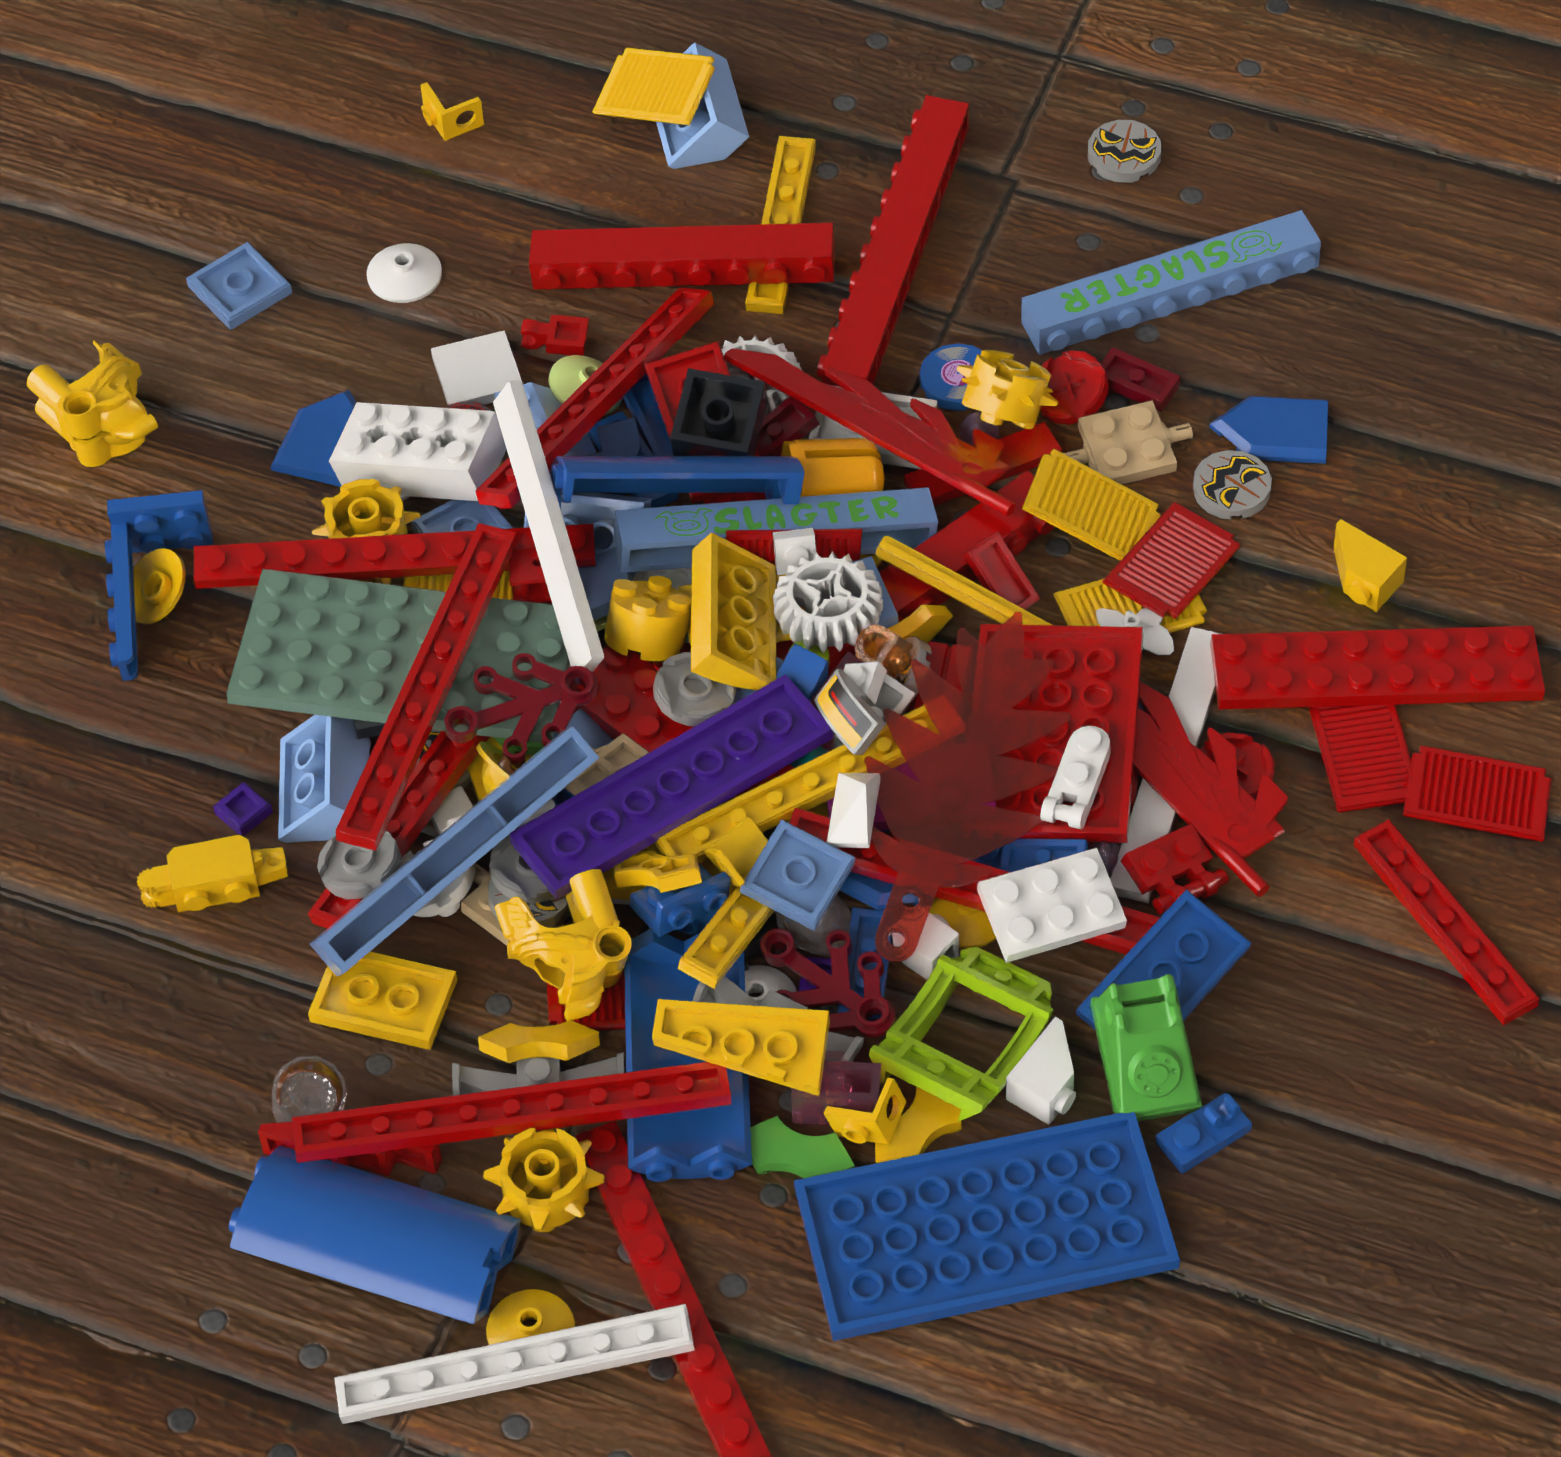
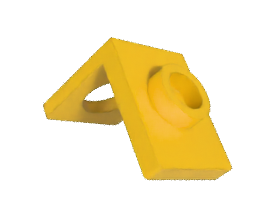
[420,82,484,141]
[704,817,768,887]
[824,1078,906,1145]

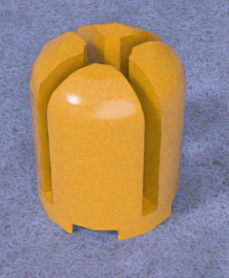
[781,438,884,497]

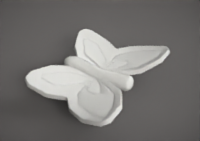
[1096,608,1174,655]

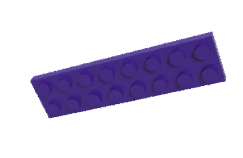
[509,674,833,900]

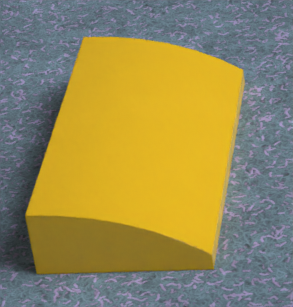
[691,532,776,690]

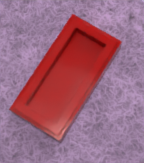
[962,532,1041,610]

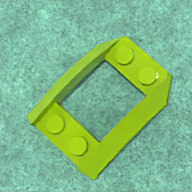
[869,946,1053,1122]

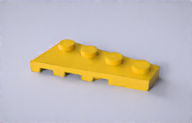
[652,999,830,1096]

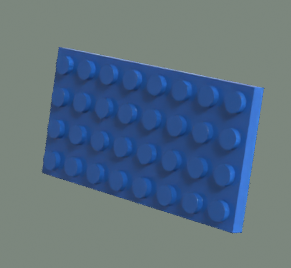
[794,1112,1180,1341]

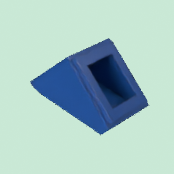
[776,644,828,701]

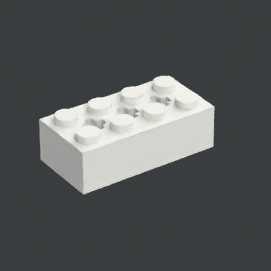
[329,402,507,501]

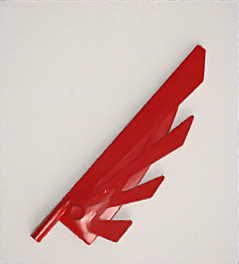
[724,348,1016,517]
[1133,682,1288,897]

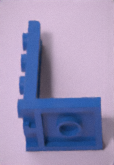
[105,490,213,681]

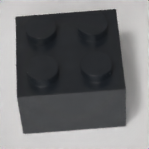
[670,368,768,456]

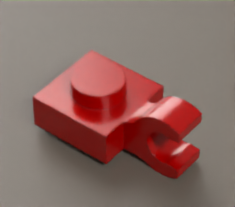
[521,314,589,356]

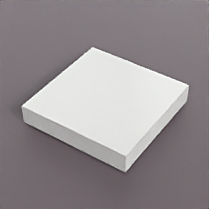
[431,330,522,405]

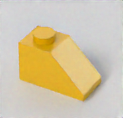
[1334,519,1407,612]

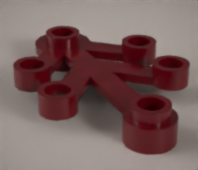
[444,653,598,764]
[760,929,896,1037]

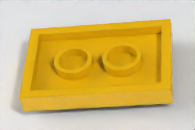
[308,952,457,1050]

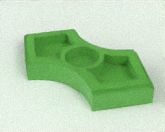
[750,1116,855,1178]

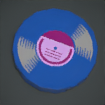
[919,343,982,411]

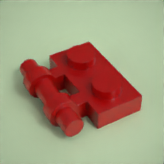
[1120,824,1229,914]

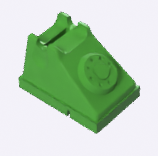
[1090,974,1202,1122]

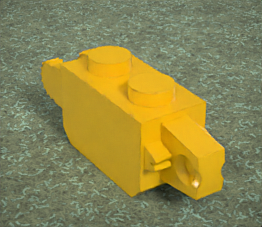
[137,835,288,912]

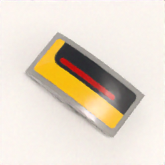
[814,669,886,755]

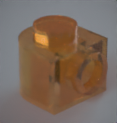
[855,625,913,678]

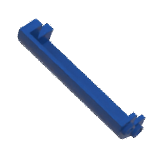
[549,456,805,509]
[624,929,752,1182]
[229,1145,521,1324]

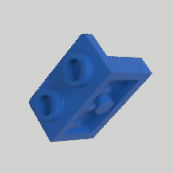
[629,863,731,937]

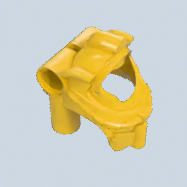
[27,341,158,467]
[494,869,632,1022]

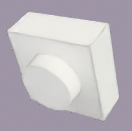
[773,528,816,575]
[843,661,887,705]

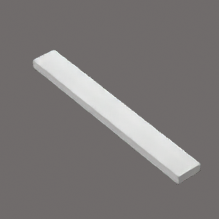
[493,380,604,672]
[1110,627,1220,904]
[334,1304,695,1424]

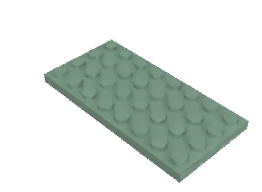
[226,569,570,743]

